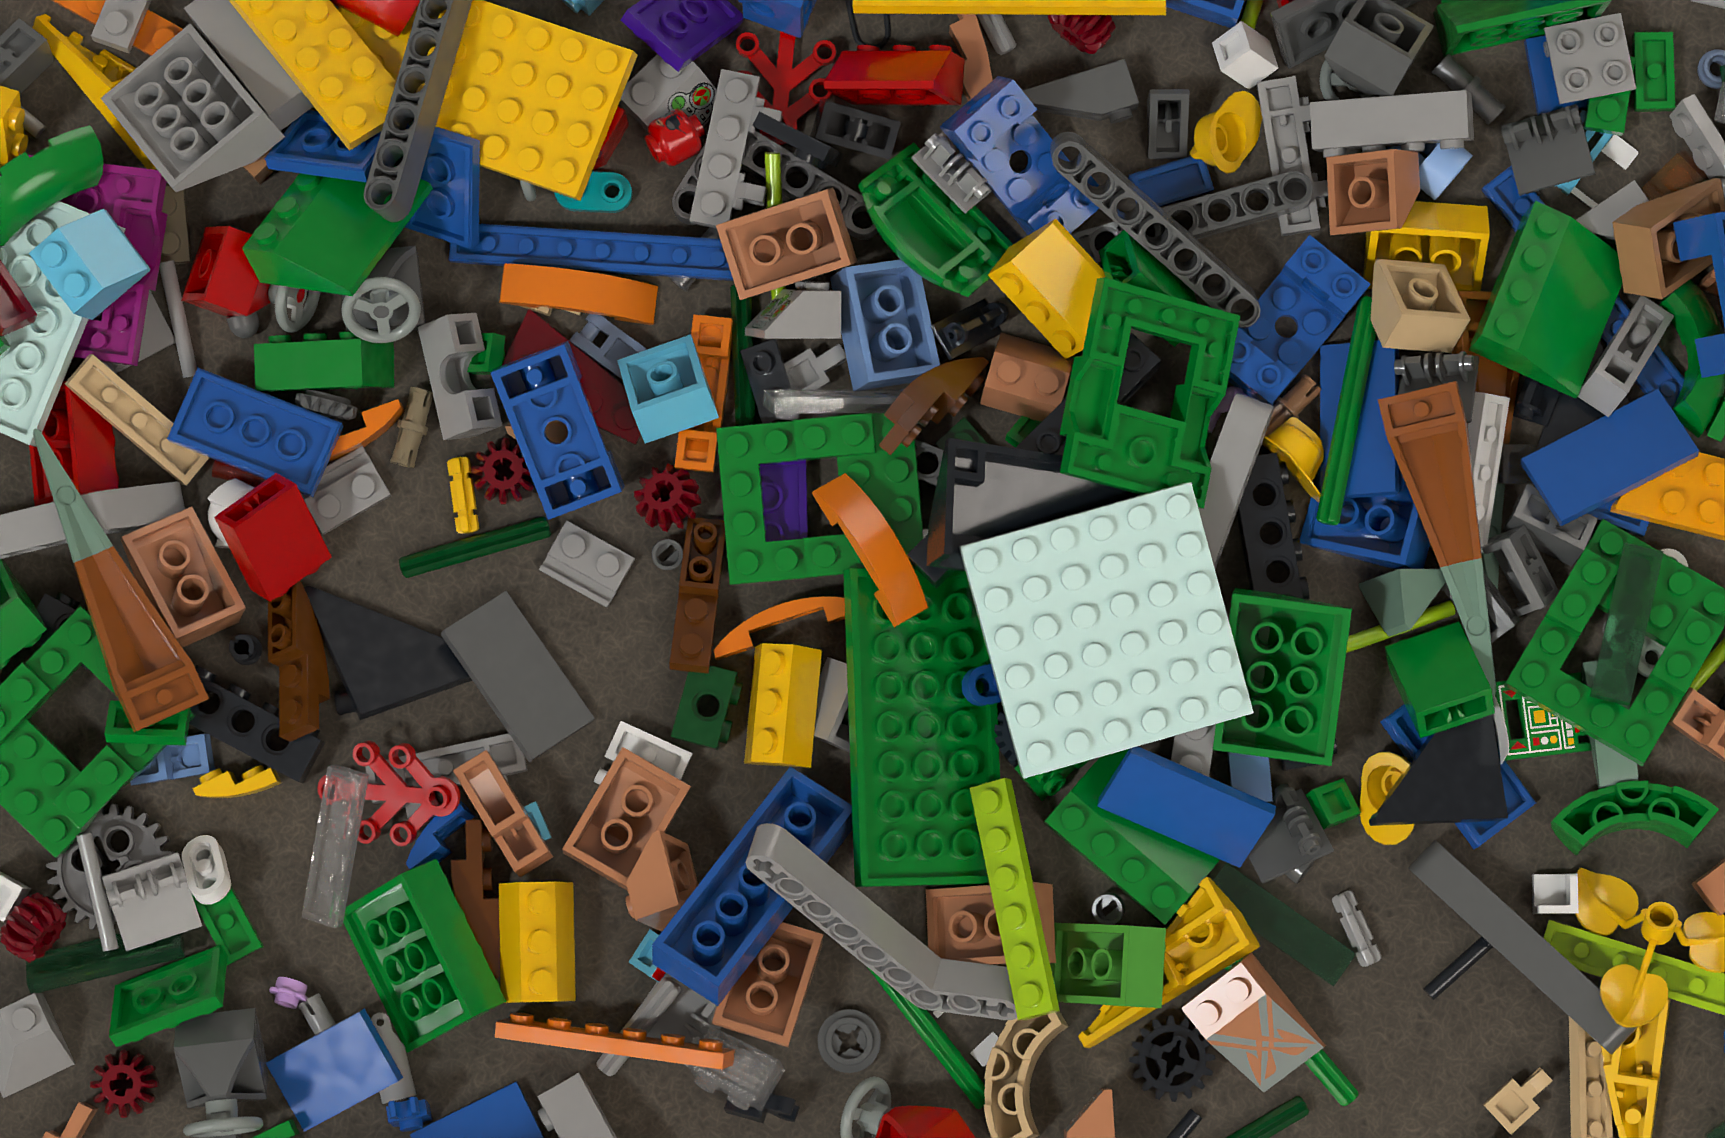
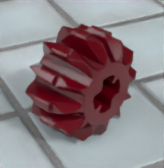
[1048,15,1116,54]
[471,438,534,505]
[634,464,701,533]
[0,892,67,962]
[90,1050,159,1118]

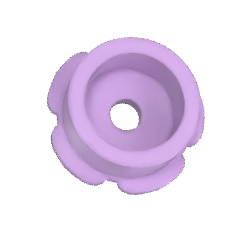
[269,977,308,1009]

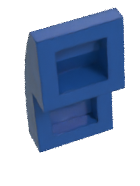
[406,801,475,870]

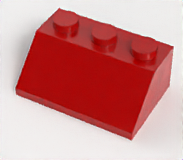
[824,45,965,105]
[29,381,119,506]

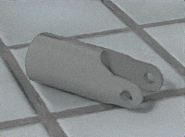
[371,1013,417,1104]

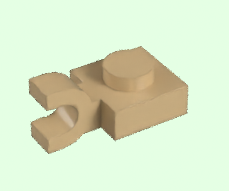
[1483,1067,1553,1135]

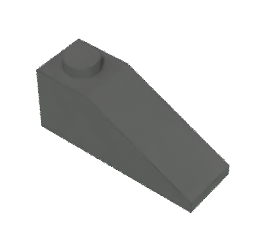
[1023,59,1139,124]

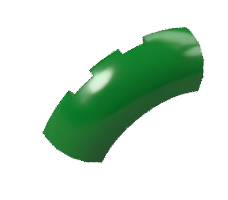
[0,125,104,246]
[1658,279,1725,438]
[1551,781,1719,856]

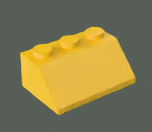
[1363,201,1490,291]
[988,219,1105,359]
[744,643,822,768]
[499,882,576,1003]

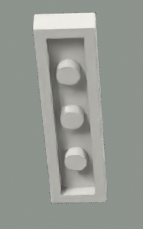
[1468,392,1510,553]

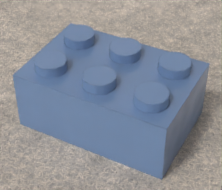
[830,259,940,391]

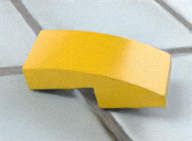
[192,765,282,798]

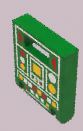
[1495,673,1592,761]

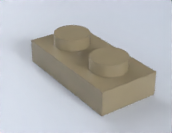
[160,186,192,264]

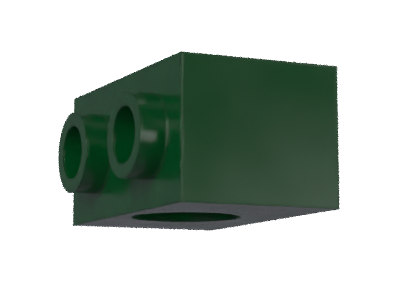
[671,665,743,750]

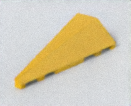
[32,14,156,170]
[1078,877,1261,1048]
[1601,998,1671,1138]

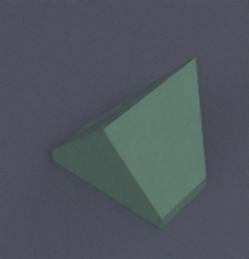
[1359,569,1446,637]

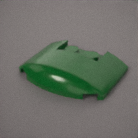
[858,142,1013,297]

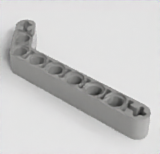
[1199,393,1274,570]
[0,482,185,559]
[745,823,1017,1020]

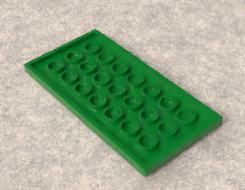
[843,568,1000,887]

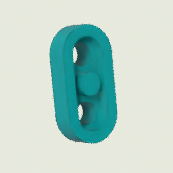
[554,172,632,213]

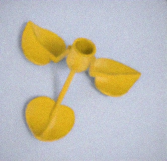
[1575,868,1725,1027]

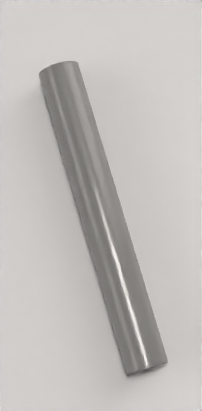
[159,260,197,378]
[76,832,119,951]

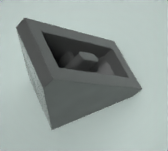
[1147,89,1190,159]

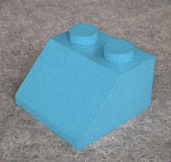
[29,209,151,320]
[617,334,719,444]

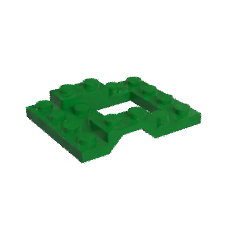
[1060,277,1240,509]
[716,413,924,585]
[1504,519,1725,766]
[0,606,196,858]

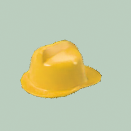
[1190,91,1262,174]
[1262,417,1324,502]
[1360,752,1415,845]

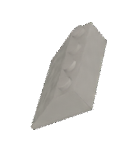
[101,24,285,192]

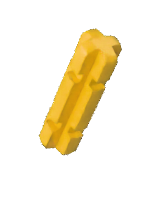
[447,457,479,534]

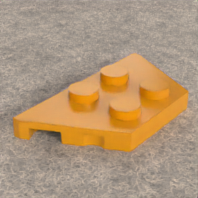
[1610,452,1725,541]

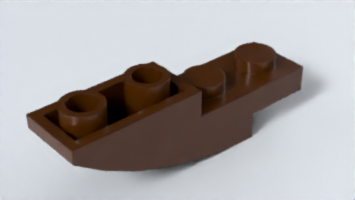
[879,357,989,455]
[669,517,726,674]
[268,581,330,742]
[451,820,500,978]

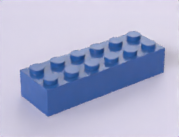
[652,767,853,1006]

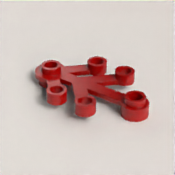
[736,31,836,145]
[317,741,461,847]

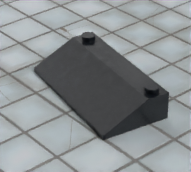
[927,438,1141,572]

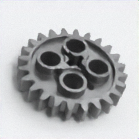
[46,804,175,930]

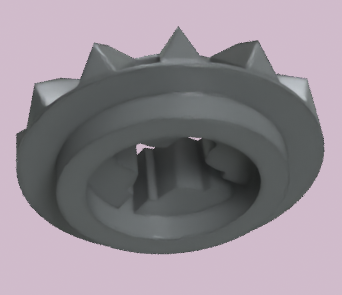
[294,389,358,420]
[818,1009,881,1073]

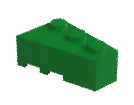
[254,332,394,392]

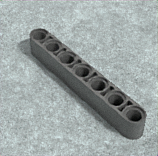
[364,0,472,222]
[1050,132,1261,328]
[1071,171,1313,267]
[1408,839,1637,1055]

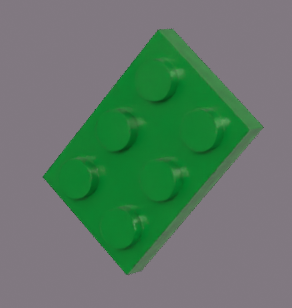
[109,945,228,1047]

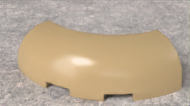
[984,1011,1069,1138]

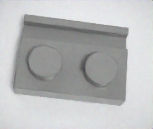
[301,446,392,534]
[539,520,635,608]

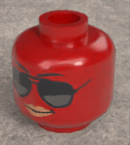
[644,108,705,167]

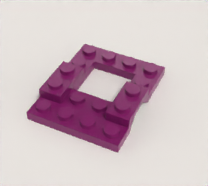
[19,154,168,366]

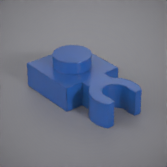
[386,1097,432,1132]

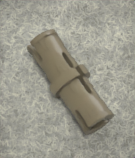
[390,387,434,469]

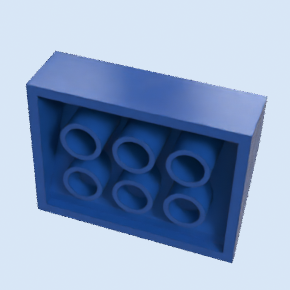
[1300,467,1430,569]

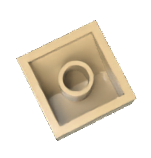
[1370,259,1470,353]

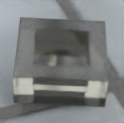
[1497,444,1536,484]

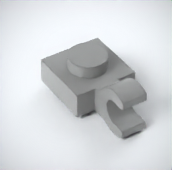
[784,344,847,402]

